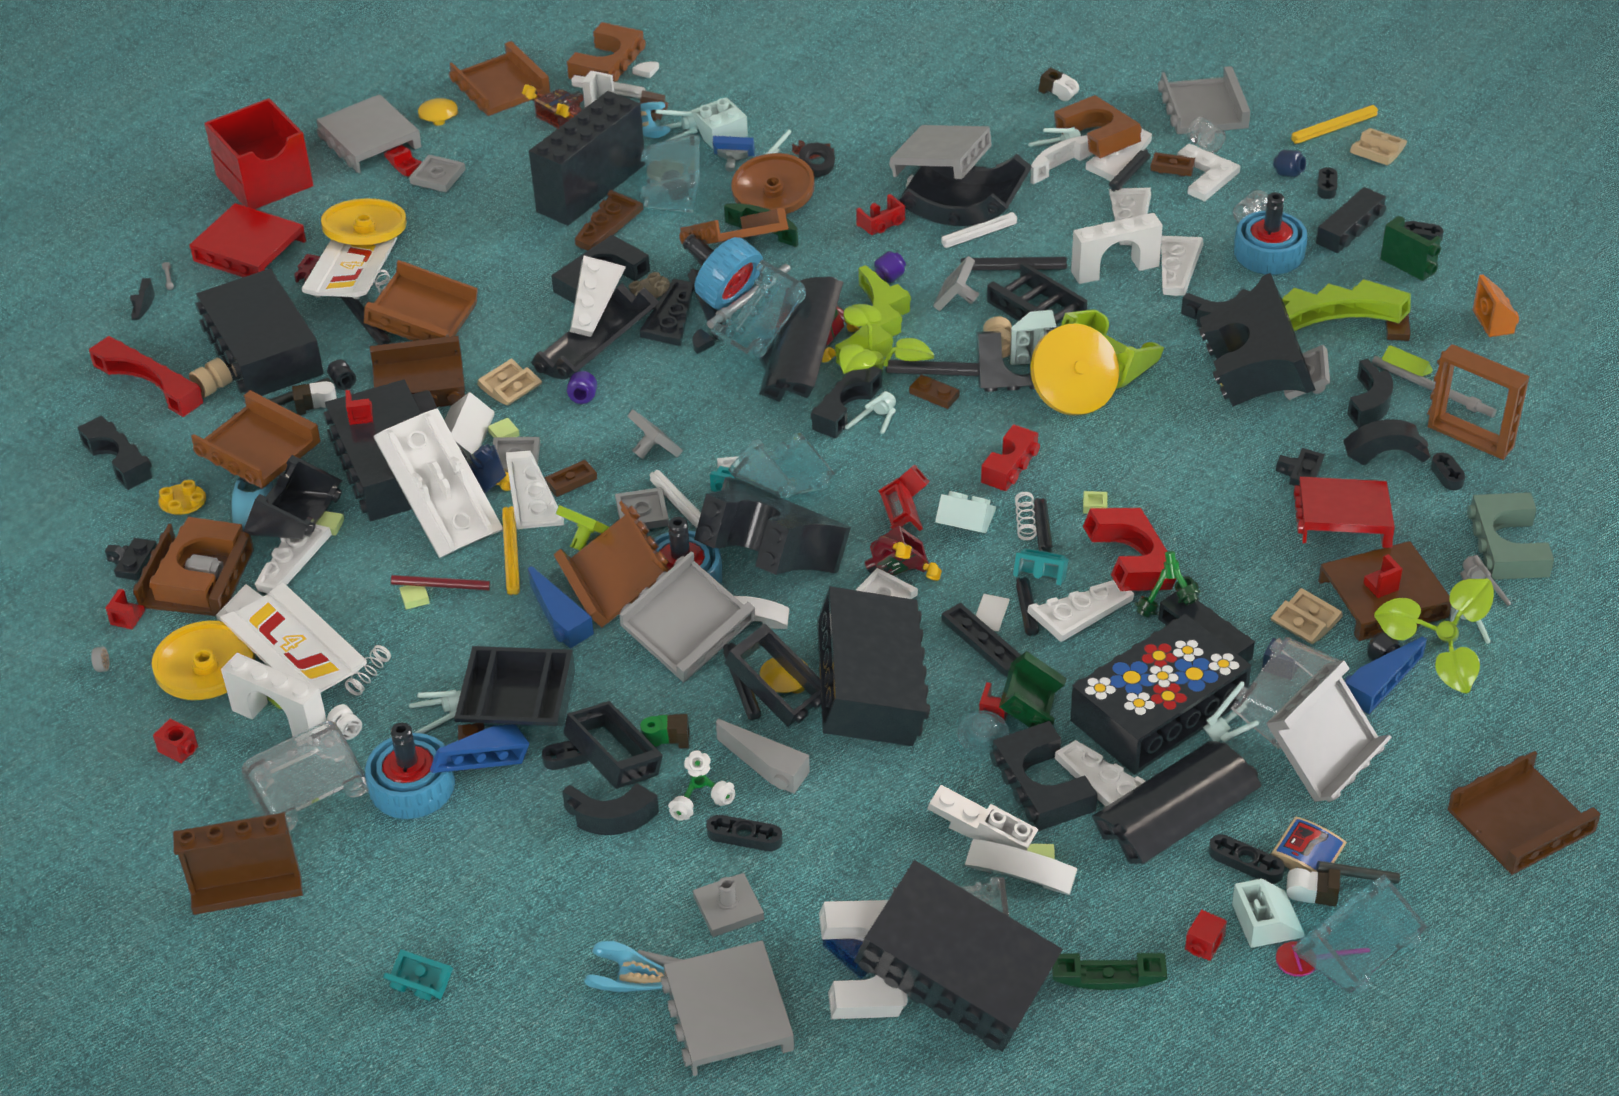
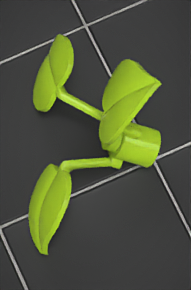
[839,304,934,374]
[1374,579,1494,693]

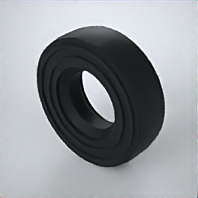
[798,142,835,177]

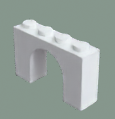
[1071,213,1163,284]
[221,653,329,747]
[819,900,907,1019]

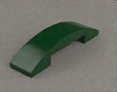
[724,203,798,247]
[1052,953,1167,990]

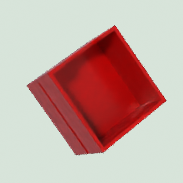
[204,98,314,209]

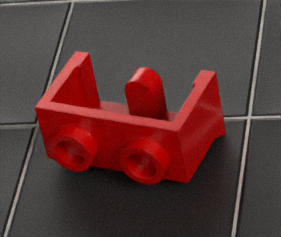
[856,194,905,235]

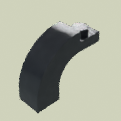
[1181,289,1250,328]
[1347,358,1393,428]
[1343,419,1431,466]
[562,783,659,835]

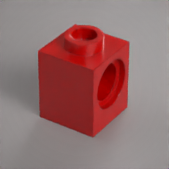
[153,718,198,764]
[1185,909,1227,961]

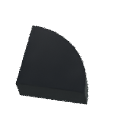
[692,328,715,354]

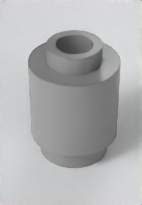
[185,554,224,580]

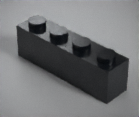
[1316,187,1386,253]
[1158,588,1255,662]

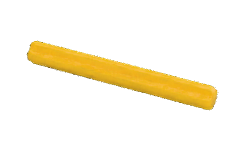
[1291,105,1378,144]
[502,506,520,595]

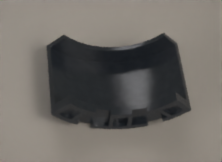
[899,153,1032,226]

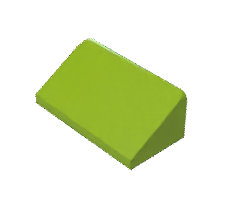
[1382,345,1433,377]

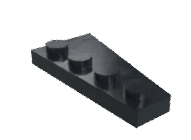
[639,278,694,346]

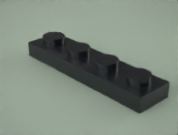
[941,602,1021,677]

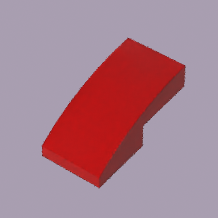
[384,145,422,177]

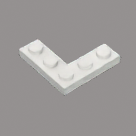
[1177,144,1240,201]

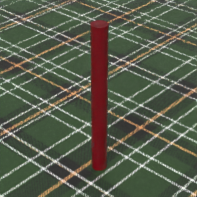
[391,575,490,590]

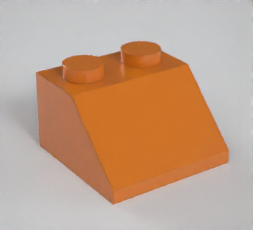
[1472,275,1519,337]

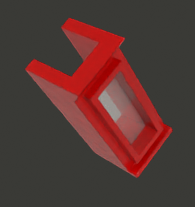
[878,478,923,531]

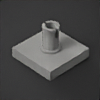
[933,256,979,311]
[1284,345,1330,400]
[627,409,683,459]
[693,873,764,937]

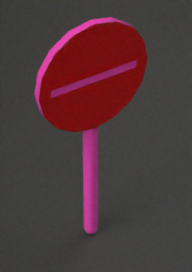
[1276,941,1370,977]

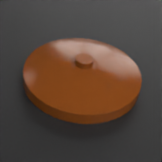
[731,153,815,214]

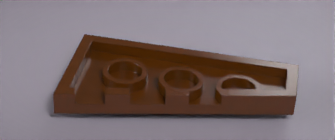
[575,190,644,251]

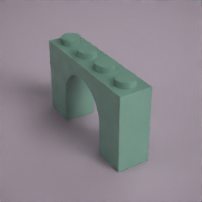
[1467,492,1554,580]

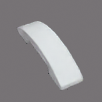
[1031,135,1093,184]
[734,596,789,629]
[965,839,1077,895]

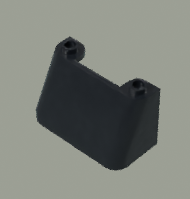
[244,455,343,539]

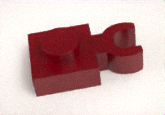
[294,254,321,283]

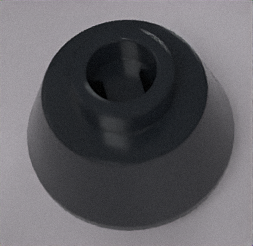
[1367,631,1400,660]

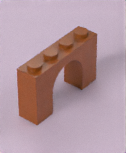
[567,22,646,82]
[1054,95,1142,158]
[150,517,244,608]

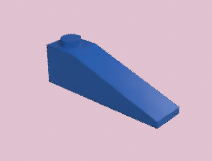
[528,566,594,649]
[1344,636,1427,714]
[430,724,530,773]

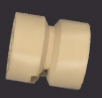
[983,317,1012,358]
[189,358,232,398]

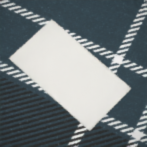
[976,594,1010,632]

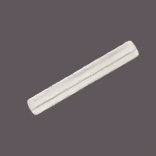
[572,75,645,99]
[941,212,1017,248]
[650,470,701,528]

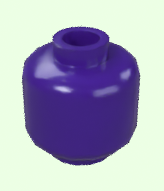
[874,251,906,283]
[567,371,598,404]

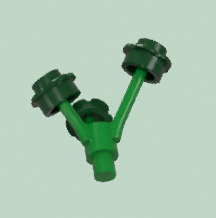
[1135,551,1201,618]

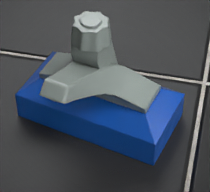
[712,136,755,172]

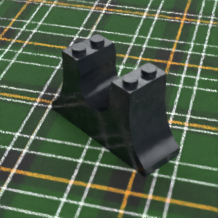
[1198,273,1316,406]
[694,476,851,575]

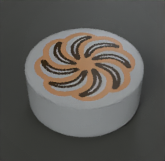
[91,646,110,672]

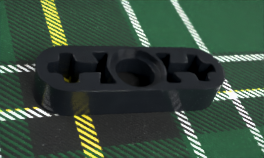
[706,815,783,851]
[1209,834,1284,884]

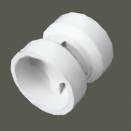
[327,704,362,740]

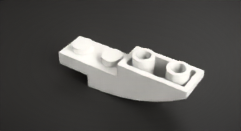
[927,785,1038,851]

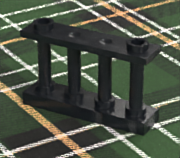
[987,262,1088,326]

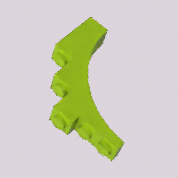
[835,265,911,367]
[1282,279,1411,331]

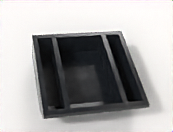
[454,646,575,726]

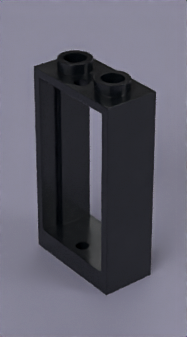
[724,624,821,727]
[563,701,663,789]

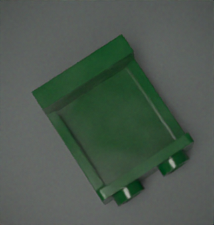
[1380,215,1441,281]
[999,651,1067,728]

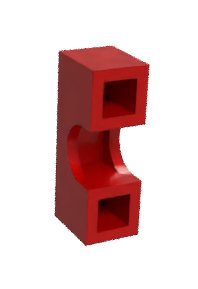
[981,424,1040,492]

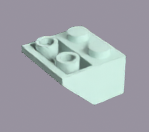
[692,97,748,149]
[1010,310,1057,365]
[935,491,996,533]
[1232,879,1305,948]

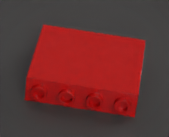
[189,203,306,277]
[1294,477,1395,548]

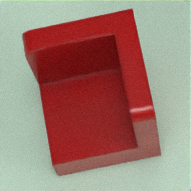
[345,390,373,425]
[898,464,930,497]
[1363,554,1403,598]
[105,589,146,630]
[979,682,1008,725]

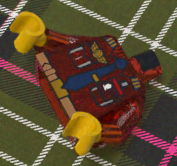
[522,84,584,129]

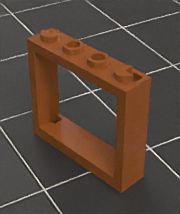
[1427,344,1530,460]

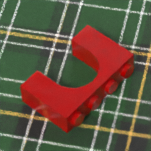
[1083,508,1176,591]

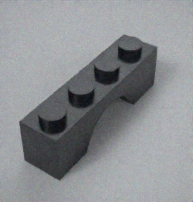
[810,366,882,439]
[77,415,152,490]

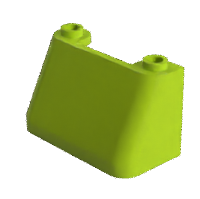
[1061,309,1164,389]

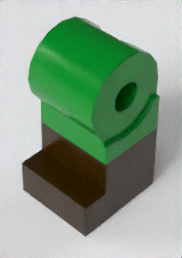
[640,714,690,749]

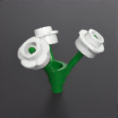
[668,751,735,820]

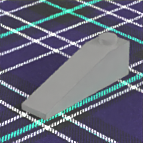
[716,719,810,793]

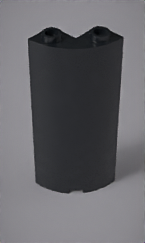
[759,276,843,402]
[531,283,660,379]
[1092,741,1262,864]

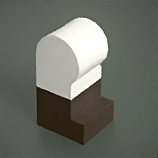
[1038,67,1079,101]
[292,381,337,415]
[1286,868,1340,907]

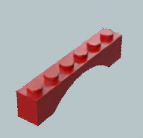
[89,336,204,417]

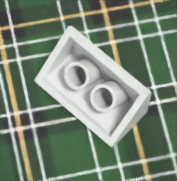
[444,392,495,459]

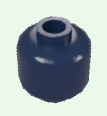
[1273,150,1306,177]

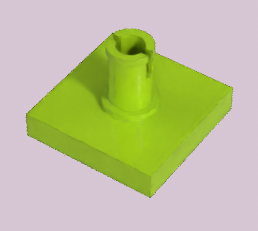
[555,505,609,551]

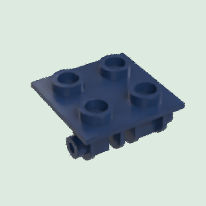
[466,444,506,494]

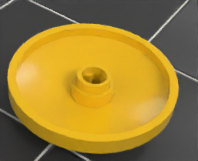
[321,198,406,245]
[1030,324,1119,416]
[152,621,255,700]

